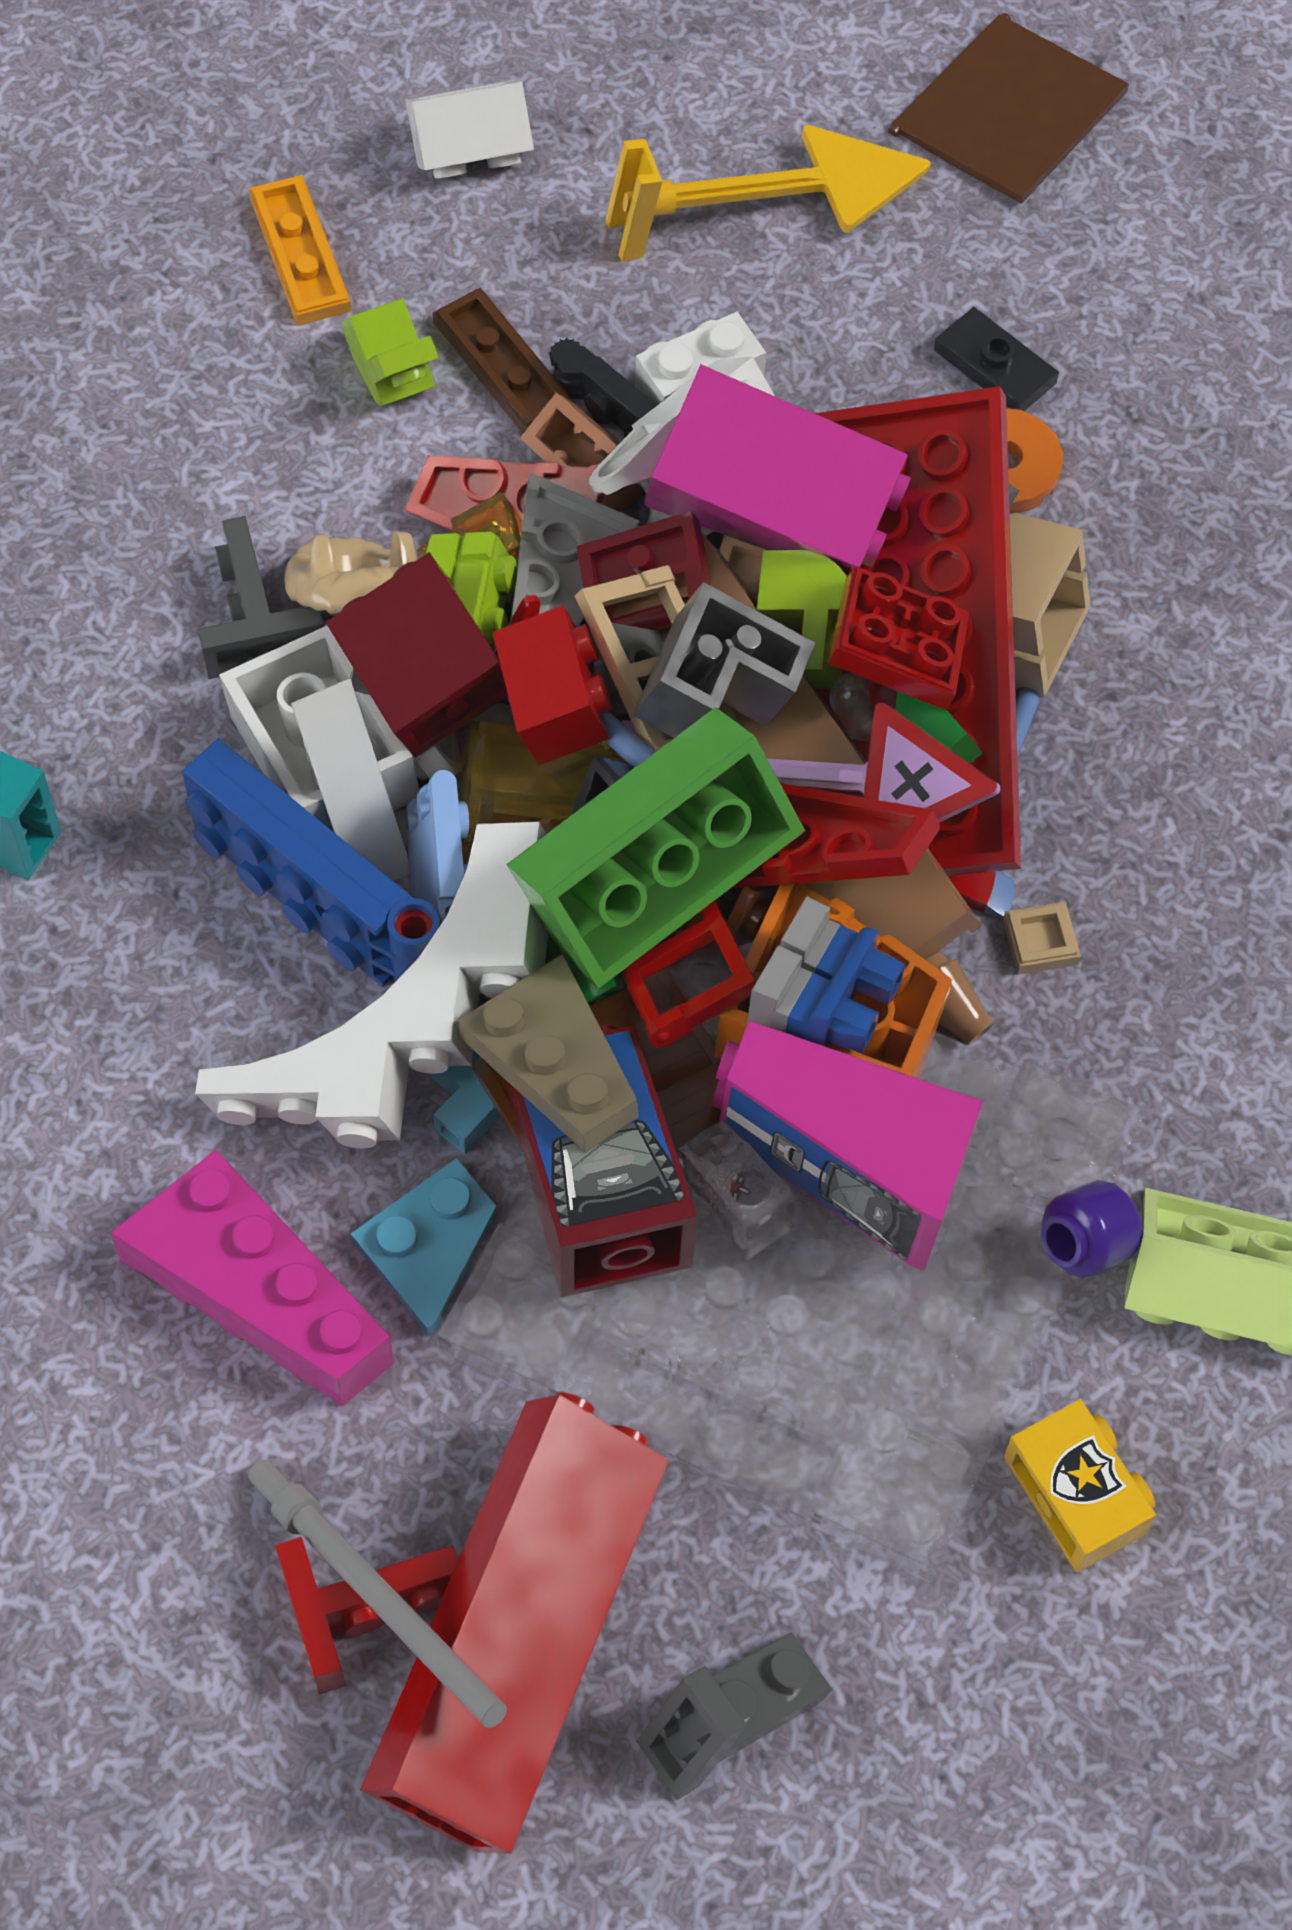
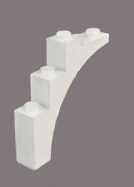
[195,822,548,1148]

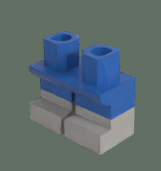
[747,896,905,1053]

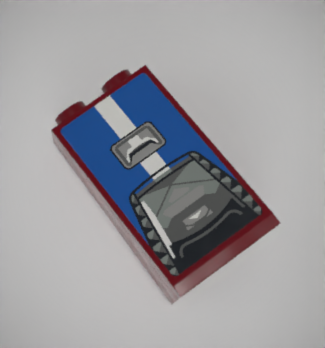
[505,1025,697,1298]

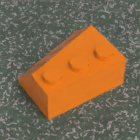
[714,883,953,1079]

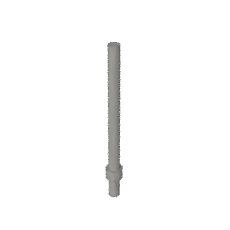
[248,1460,507,1728]

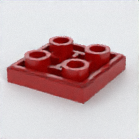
[828,565,970,710]

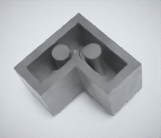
[633,582,815,738]

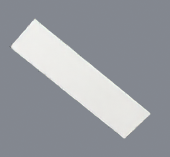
[291,678,409,881]

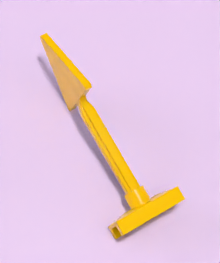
[605,125,931,262]

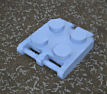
[405,770,469,925]

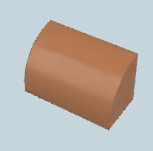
[520,392,646,512]

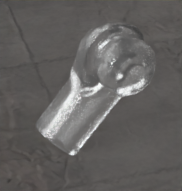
[829,673,874,742]

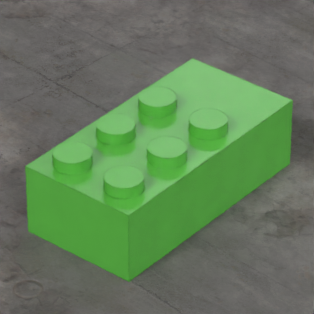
[506,707,805,989]

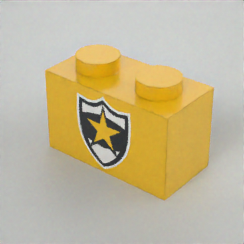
[1004,1399,1156,1573]

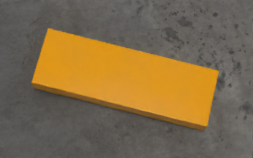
[248,175,352,326]

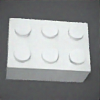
[219,626,419,832]

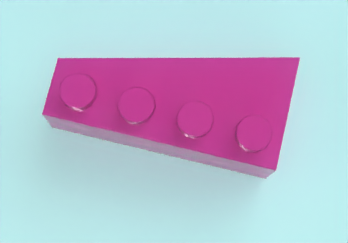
[110,1150,394,1406]

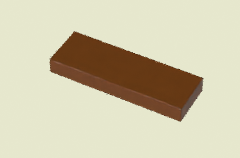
[432,287,575,433]

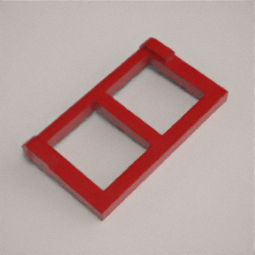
[620,900,756,1047]

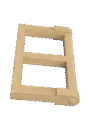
[575,566,744,752]

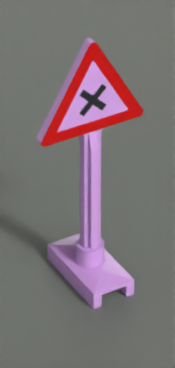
[622,702,1000,823]

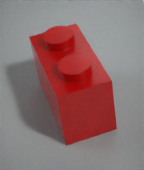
[492,605,613,766]

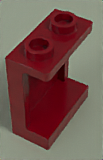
[325,552,508,758]

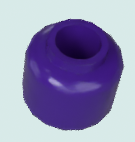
[1041,1180,1142,1278]

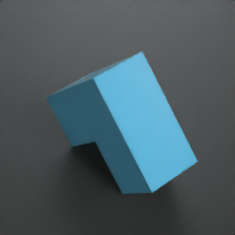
[431,1050,501,1154]

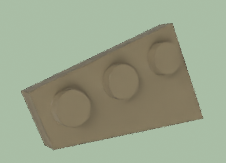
[458,954,639,1153]

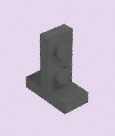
[198,516,324,679]
[636,1632,833,1800]

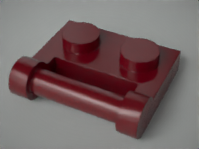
[576,511,711,634]

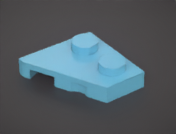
[350,1158,497,1336]

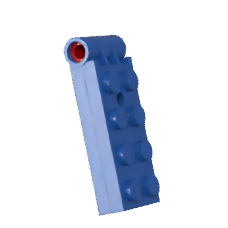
[182,738,440,987]

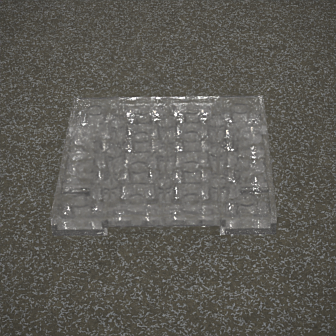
[437,924,1145,1584]

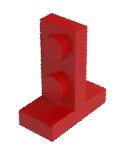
[275,1537,458,1695]

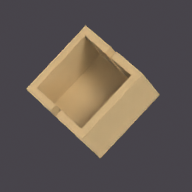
[1010,512,1091,697]

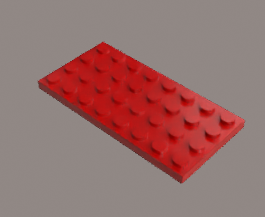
[765,386,1021,876]

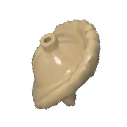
[284,531,417,617]

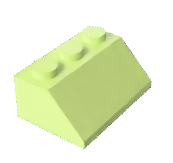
[1124,1188,1292,1356]

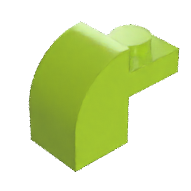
[340,298,439,406]
[757,550,847,689]

